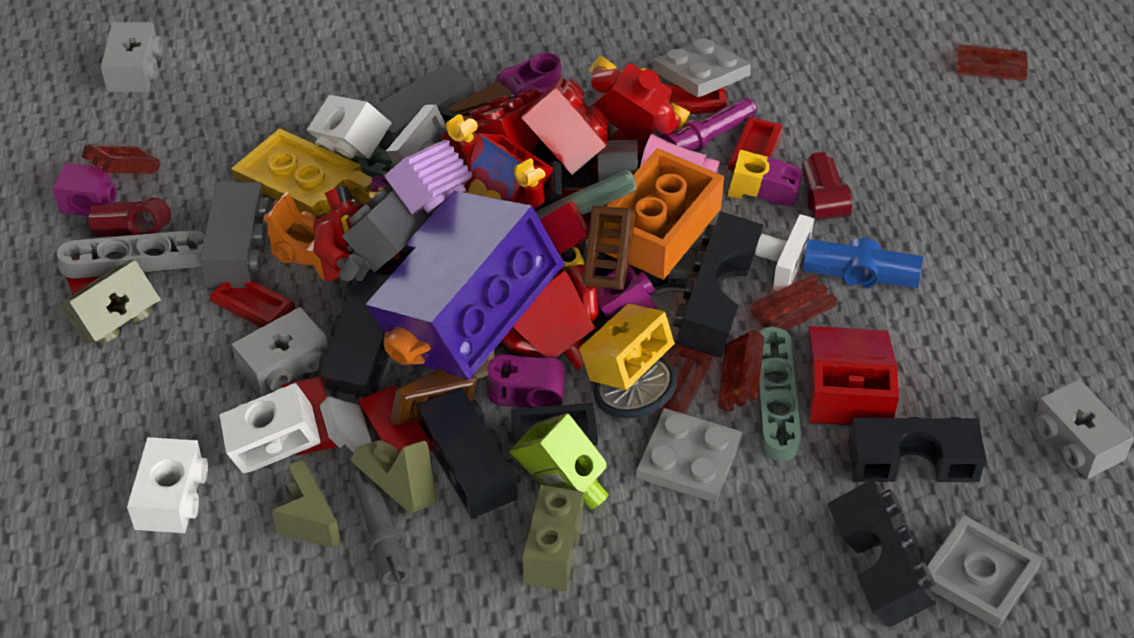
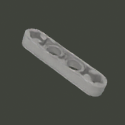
[57,230,205,278]

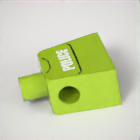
[509,413,609,510]

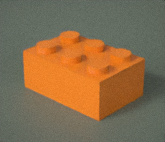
[600,148,724,280]

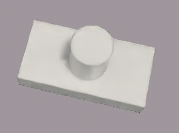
[755,214,814,294]

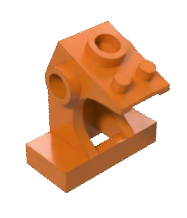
[264,192,357,279]

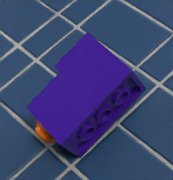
[365,191,564,380]

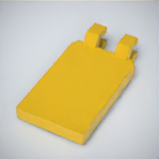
[231,128,372,217]

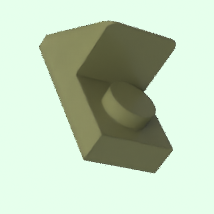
[350,440,437,514]
[272,459,341,548]

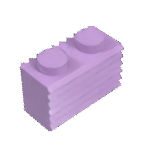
[384,140,472,215]

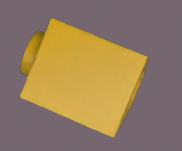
[579,303,675,390]

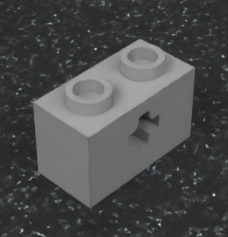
[101,22,163,92]
[232,307,328,397]
[1033,379,1134,479]

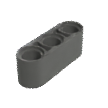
[598,140,638,182]

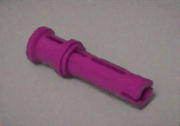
[660,97,757,151]

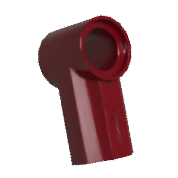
[801,152,852,220]
[88,197,171,237]

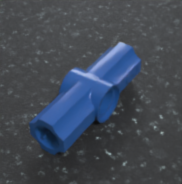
[803,238,923,288]

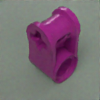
[495,53,562,98]
[487,354,565,408]

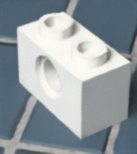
[307,95,392,159]
[219,383,321,473]
[127,437,208,533]

